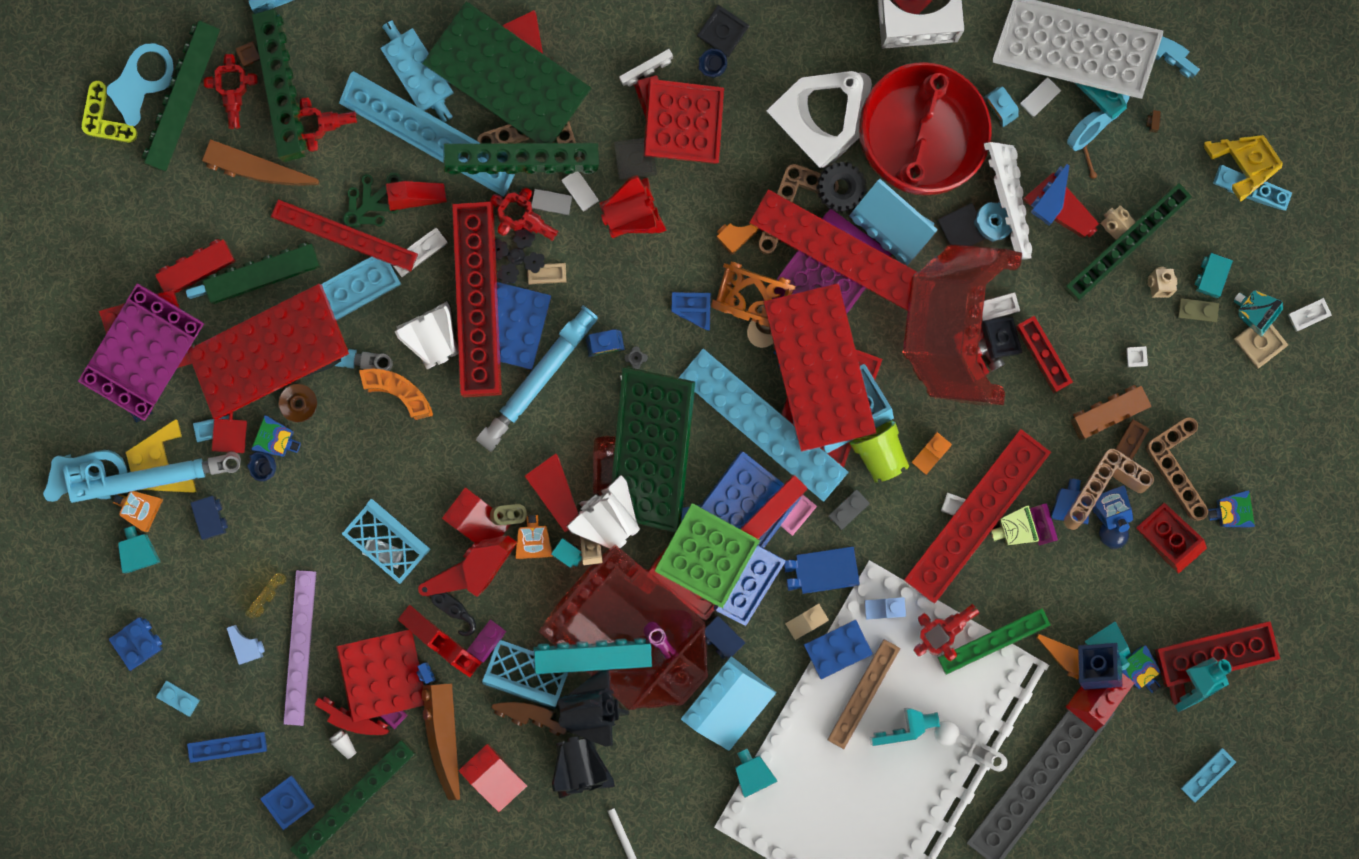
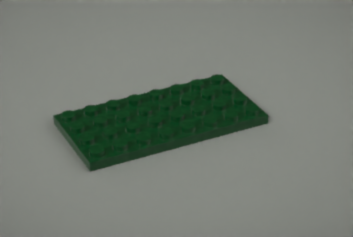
[422,1,592,143]
[611,367,695,532]

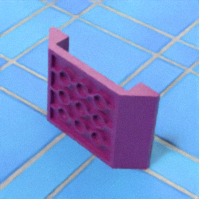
[763,209,891,314]
[78,283,204,421]

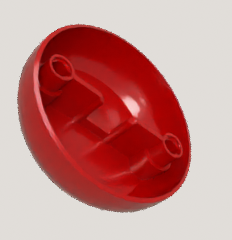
[859,62,992,196]

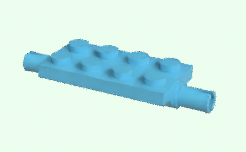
[381,21,453,122]

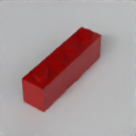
[155,239,236,294]
[1016,315,1073,393]

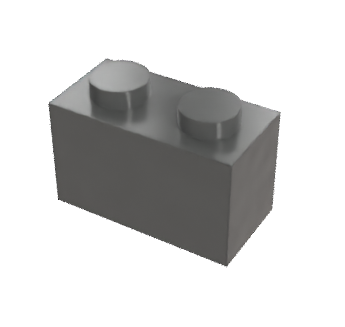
[828,490,870,530]

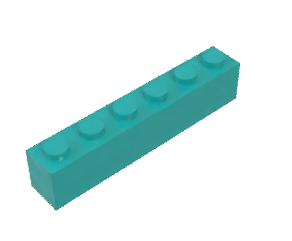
[533,638,652,674]

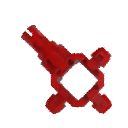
[204,54,258,129]
[284,98,357,152]
[490,187,559,241]
[913,604,980,662]

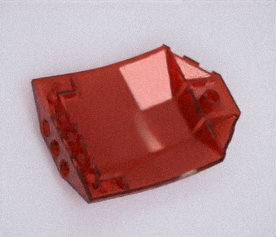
[539,545,708,710]

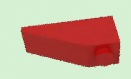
[386,181,447,211]

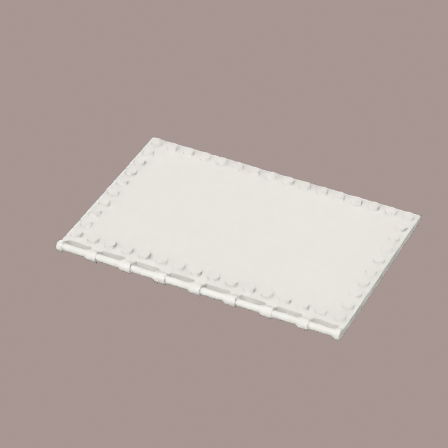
[714,560,1049,859]

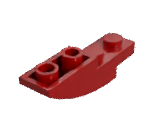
[314,697,390,735]

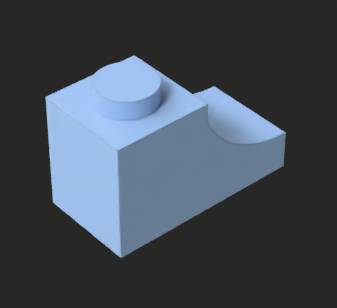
[865,597,906,620]
[227,625,265,665]

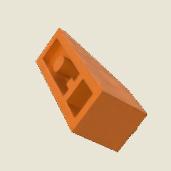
[1036,634,1079,679]

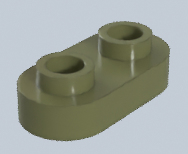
[490,504,527,526]

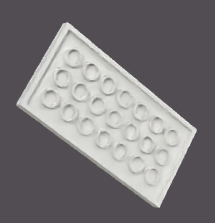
[993,0,1163,99]

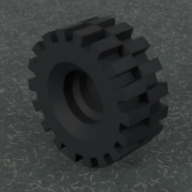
[816,162,867,211]

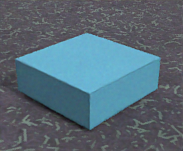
[186,285,207,299]

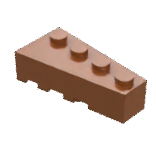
[1070,385,1151,441]

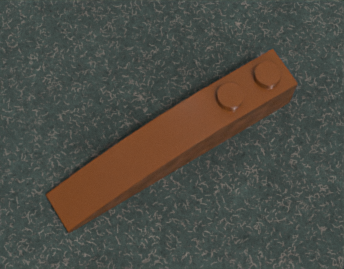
[202,139,320,186]
[422,684,460,800]

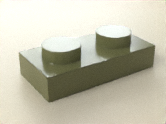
[1178,298,1219,323]

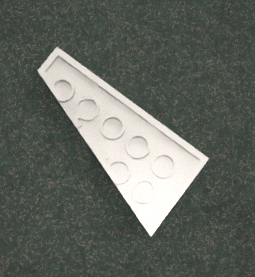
[984,142,1032,259]

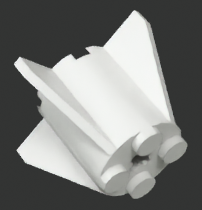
[395,301,459,369]
[566,475,640,549]

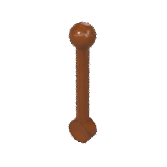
[1083,144,1097,179]

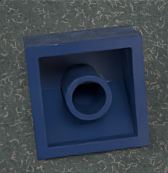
[1078,643,1123,690]

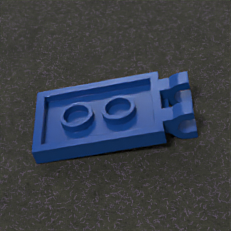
[784,547,860,594]

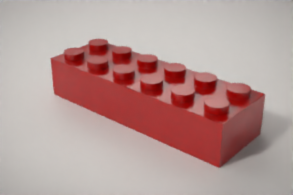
[1155,621,1280,687]

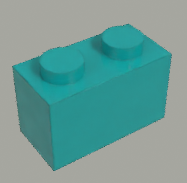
[1194,253,1233,298]
[551,538,582,568]

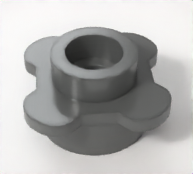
[625,347,648,369]

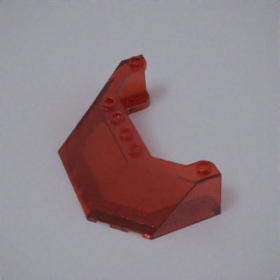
[903,245,1022,405]

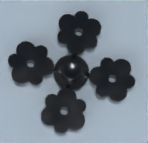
[495,229,545,284]

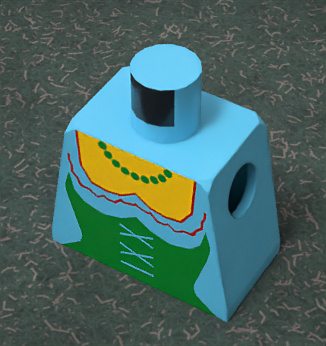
[983,86,1019,128]

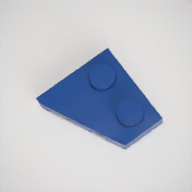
[672,292,710,331]

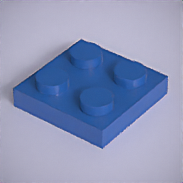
[261,775,315,830]

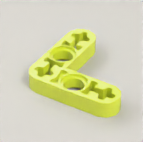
[82,81,137,143]

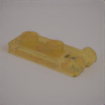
[245,573,287,619]

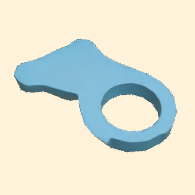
[106,43,174,126]
[1067,94,1130,151]
[43,450,127,502]

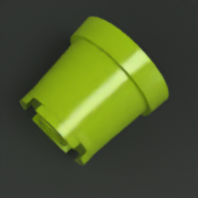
[850,421,909,482]

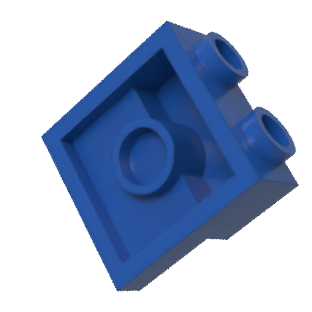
[109,617,163,671]

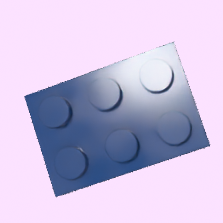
[804,619,873,680]

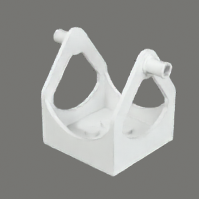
[878,0,964,49]
[767,71,872,168]

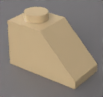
[785,604,829,640]

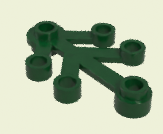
[343,173,402,229]

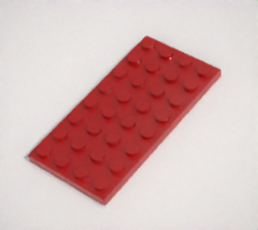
[763,283,876,452]
[187,284,349,420]

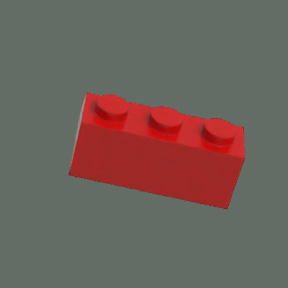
[1066,673,1134,732]

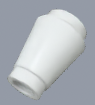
[330,730,357,759]

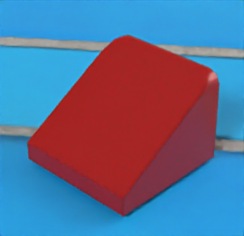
[1169,683,1186,705]

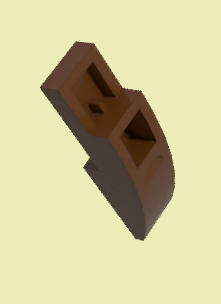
[491,702,567,736]

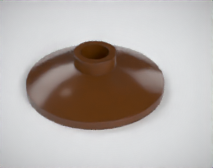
[279,384,317,422]

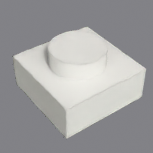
[1126,346,1148,367]

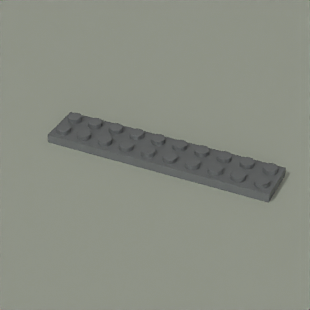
[966,710,1115,859]

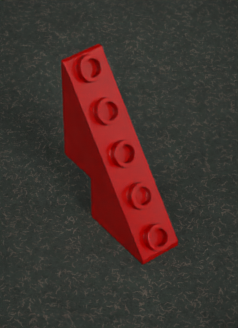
[398,605,482,677]

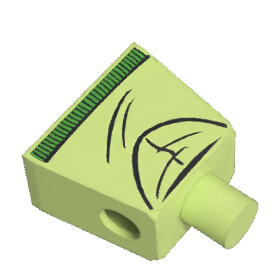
[991,506,1039,545]

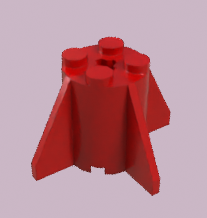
[599,175,667,238]

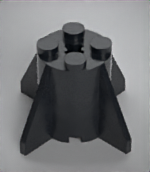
[558,670,629,747]
[552,737,615,799]

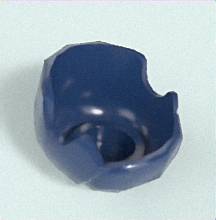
[699,48,727,78]
[247,452,276,482]
[1099,524,1129,549]

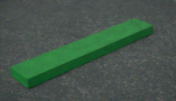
[937,608,1051,675]

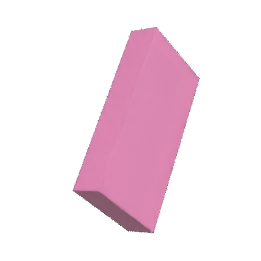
[781,494,817,536]

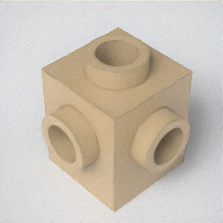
[1101,205,1136,240]
[1148,267,1177,297]

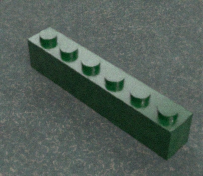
[203,242,321,304]

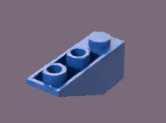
[1031,164,1069,226]

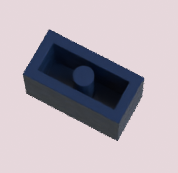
[191,496,228,540]
[702,616,745,659]

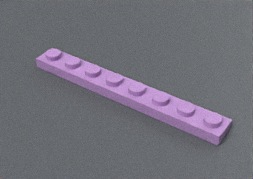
[284,570,316,726]

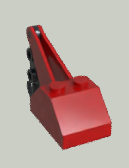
[418,536,518,636]

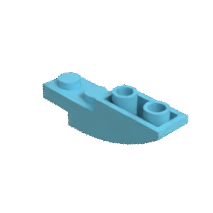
[1155,36,1200,78]
[1213,165,1292,211]

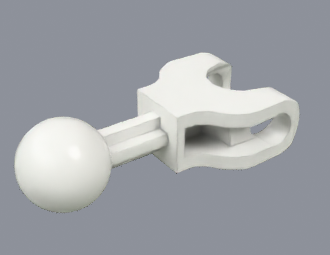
[934,721,1007,772]

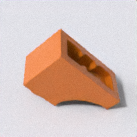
[717,223,759,255]
[911,432,952,475]

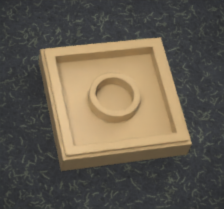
[1234,324,1288,369]

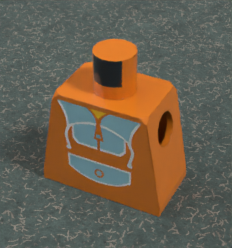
[113,491,163,532]
[516,515,553,559]

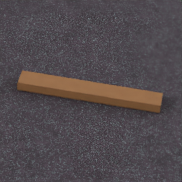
[827,639,901,749]

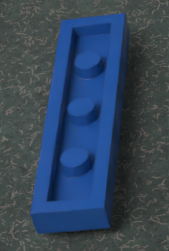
[187,732,267,763]

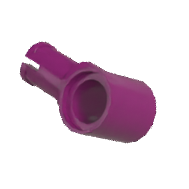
[643,622,676,659]

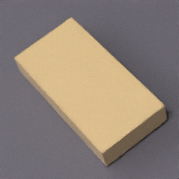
[528,263,567,285]

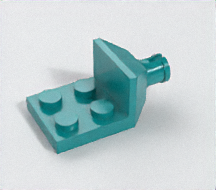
[1175,657,1232,712]
[870,708,940,746]

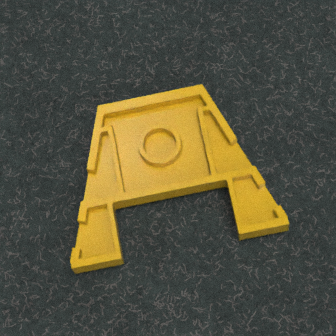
[1204,135,1283,201]
[126,420,197,493]

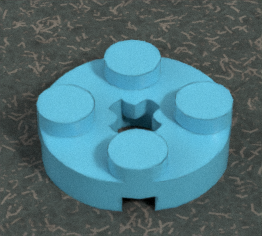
[974,202,1012,242]

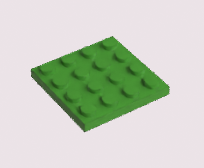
[654,503,760,608]

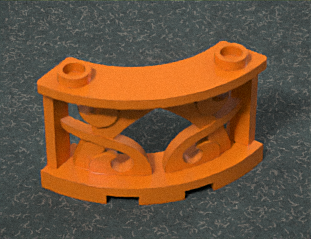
[711,261,796,327]
[359,369,433,420]

